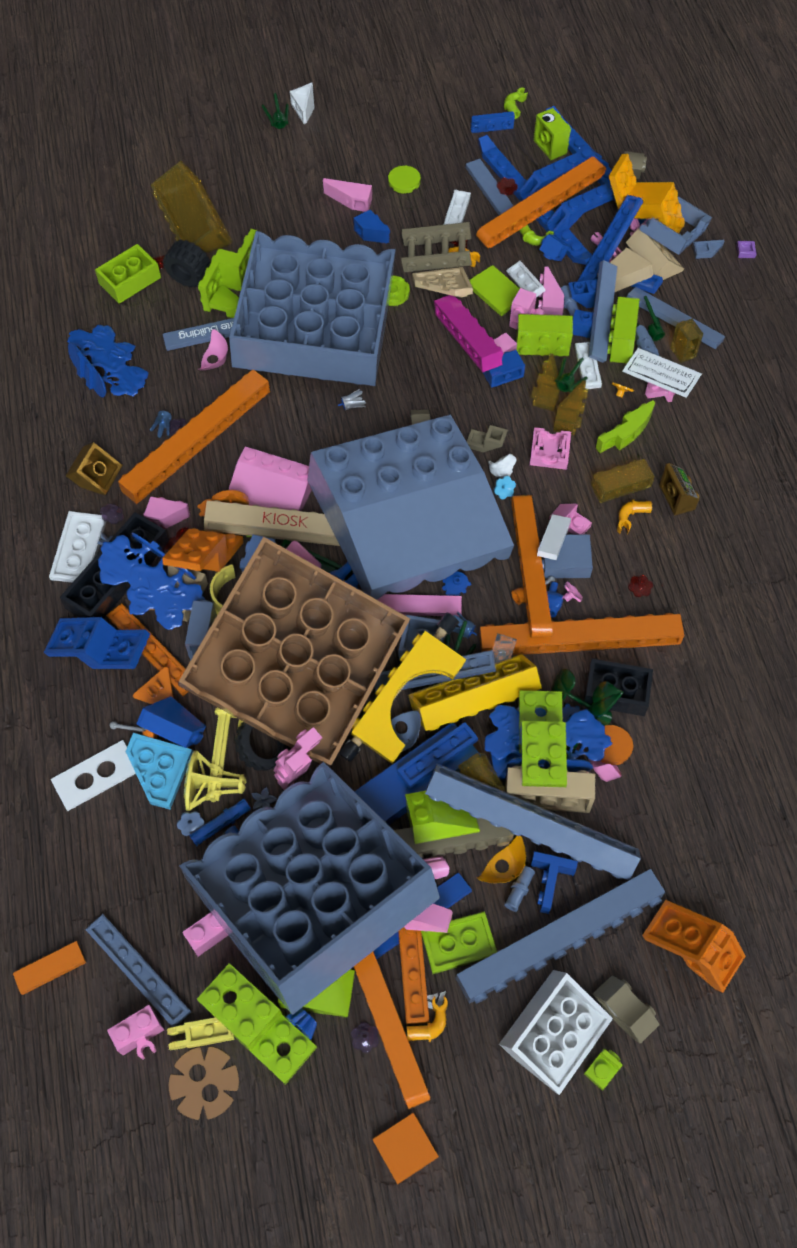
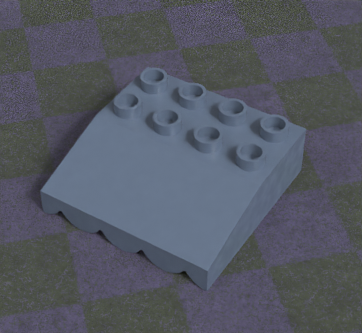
[229,231,395,386]
[307,414,514,600]
[179,762,440,1015]

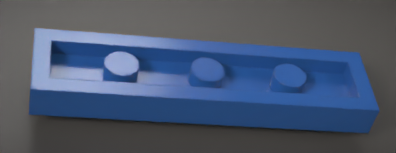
[397,722,478,789]

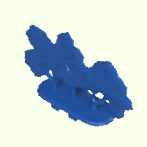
[67,325,149,398]
[98,532,205,630]
[485,705,612,772]

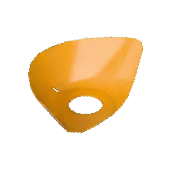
[477,836,526,883]

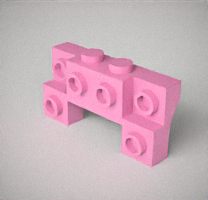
[274,727,323,790]

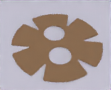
[169,1047,239,1120]

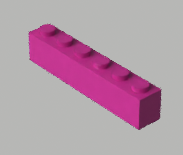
[434,295,503,372]

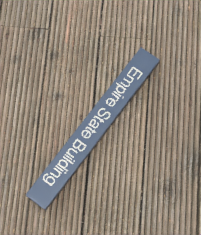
[163,318,234,351]

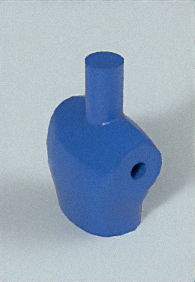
[547,582,564,618]

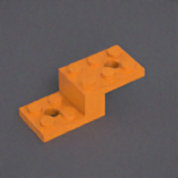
[162,528,243,572]

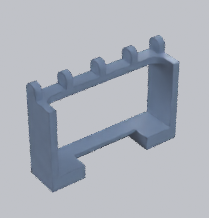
[640,197,712,255]

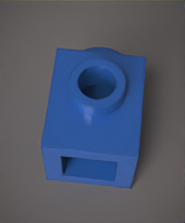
[539,234,570,261]
[573,309,594,338]

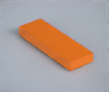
[13,941,86,995]

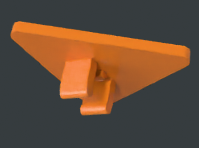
[133,667,173,704]

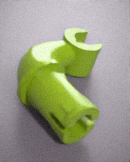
[504,88,528,119]
[519,225,554,245]

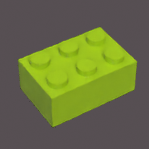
[95,244,161,304]
[607,297,640,363]
[516,314,573,356]

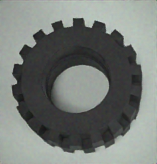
[163,240,211,288]

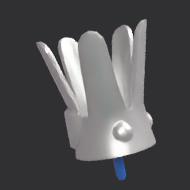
[338,389,366,411]

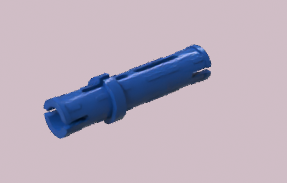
[189,798,251,847]

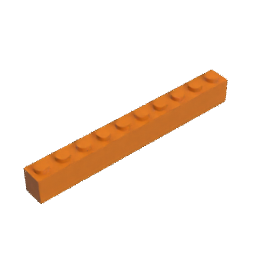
[118,370,270,504]
[479,613,684,657]

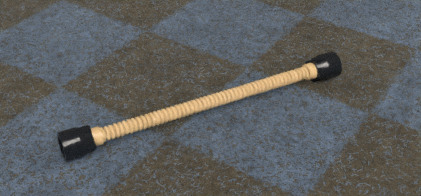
[338,613,459,762]

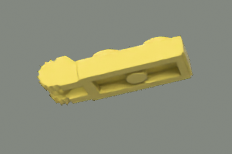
[167,1018,234,1050]

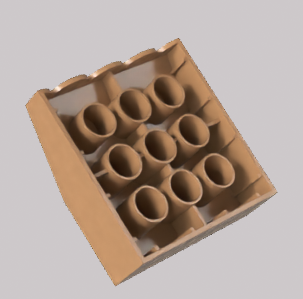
[178,537,410,767]

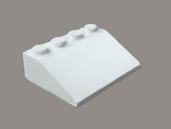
[499,970,613,1095]

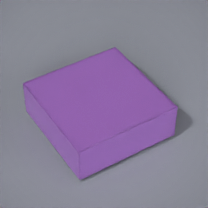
[736,241,756,258]

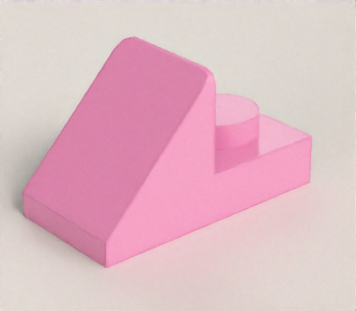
[549,504,592,535]

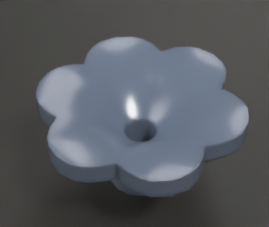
[177,811,205,836]

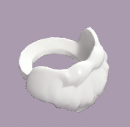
[488,454,516,478]

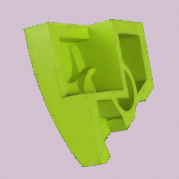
[209,285,239,318]

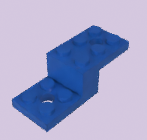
[44,617,150,669]

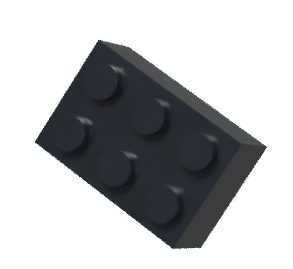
[583,658,653,716]

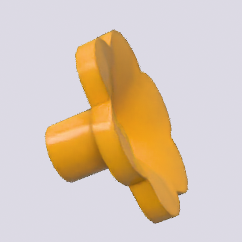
[612,382,634,398]

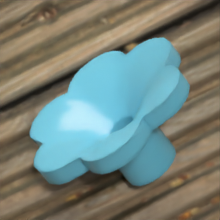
[494,476,516,499]

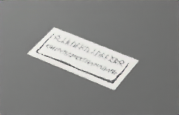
[622,348,702,398]

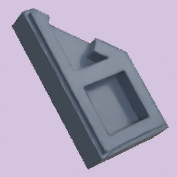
[692,240,724,259]

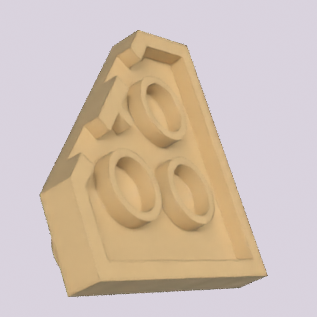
[412,267,473,297]

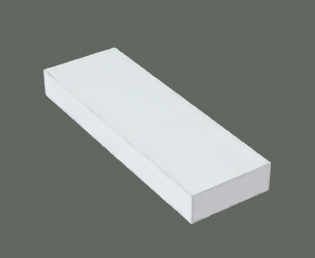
[444,190,471,225]
[506,261,546,297]
[574,342,602,389]
[537,514,571,560]

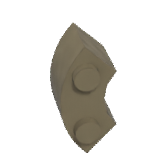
[624,151,647,179]
[593,975,660,1044]

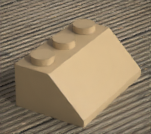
[626,227,684,280]

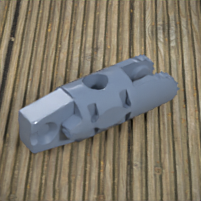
[635,325,659,356]

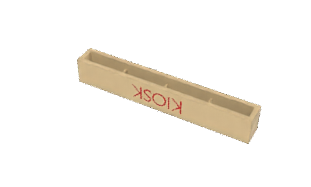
[204,500,340,546]

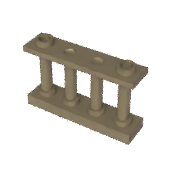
[401,222,472,272]

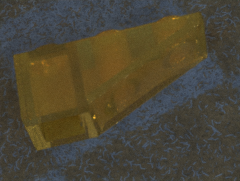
[531,353,560,411]
[553,380,588,435]

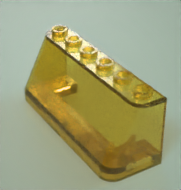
[151,161,233,253]

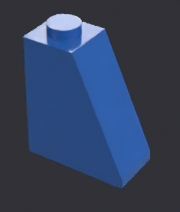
[136,696,206,748]

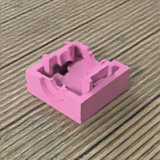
[530,427,571,470]

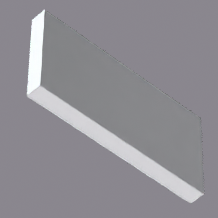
[49,511,107,583]

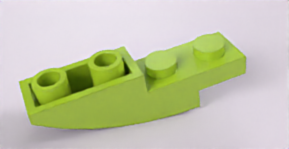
[596,400,655,453]

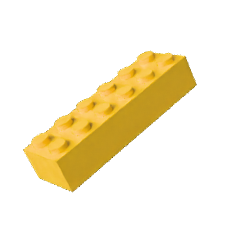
[408,654,542,731]

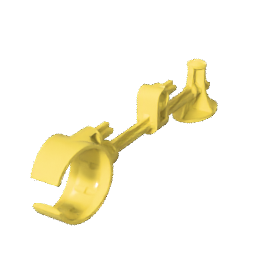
[184,564,246,811]

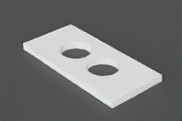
[51,740,136,811]

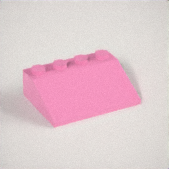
[229,447,312,512]

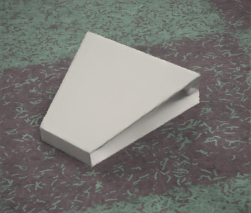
[290,82,314,124]

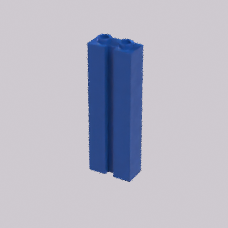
[355,723,479,826]

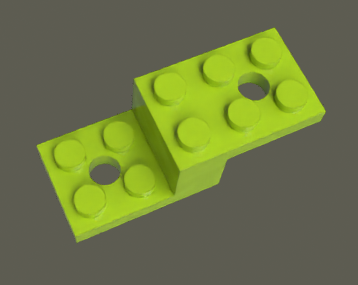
[198,229,257,312]
[519,690,567,787]
[197,963,317,1085]

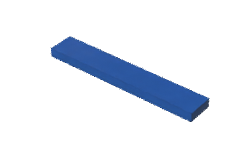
[577,195,644,282]
[373,872,472,960]

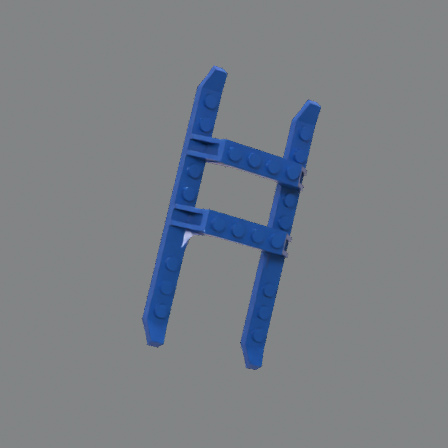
[478,106,646,265]

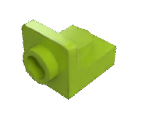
[584,1049,623,1091]

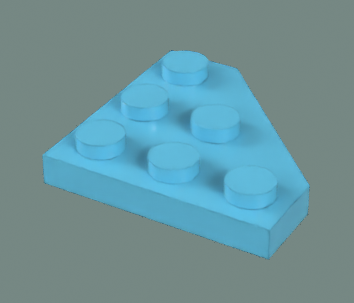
[125,733,193,810]

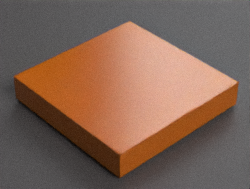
[372,1113,439,1185]

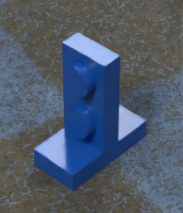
[531,851,578,914]

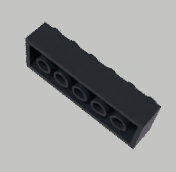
[60,512,169,619]

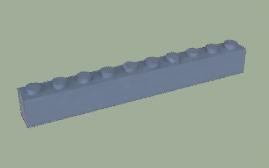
[425,763,641,880]
[456,869,665,1004]

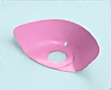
[198,329,228,371]
[588,758,622,782]

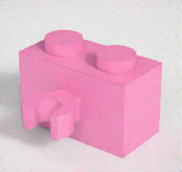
[509,288,544,330]
[107,1005,164,1060]

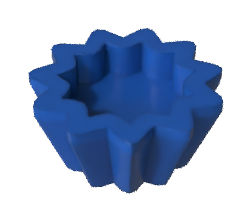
[286,1008,317,1040]

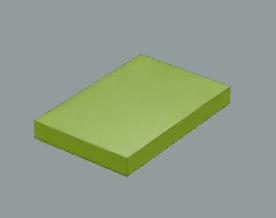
[469,265,520,316]
[421,911,497,974]

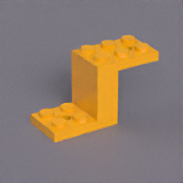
[609,154,685,234]

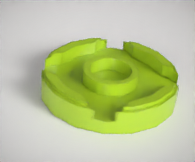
[388,166,421,194]
[389,276,410,306]

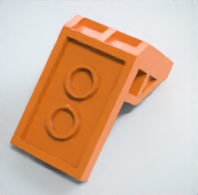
[642,900,745,993]

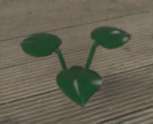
[551,669,624,758]

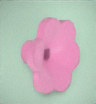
[564,582,583,602]

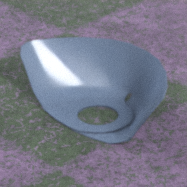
[391,711,421,751]

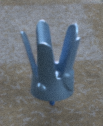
[150,411,172,438]
[453,611,477,639]

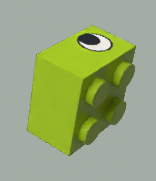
[534,108,571,160]

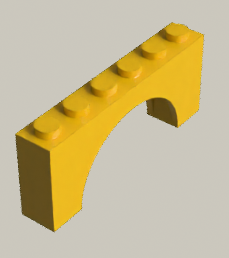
[351,631,466,764]

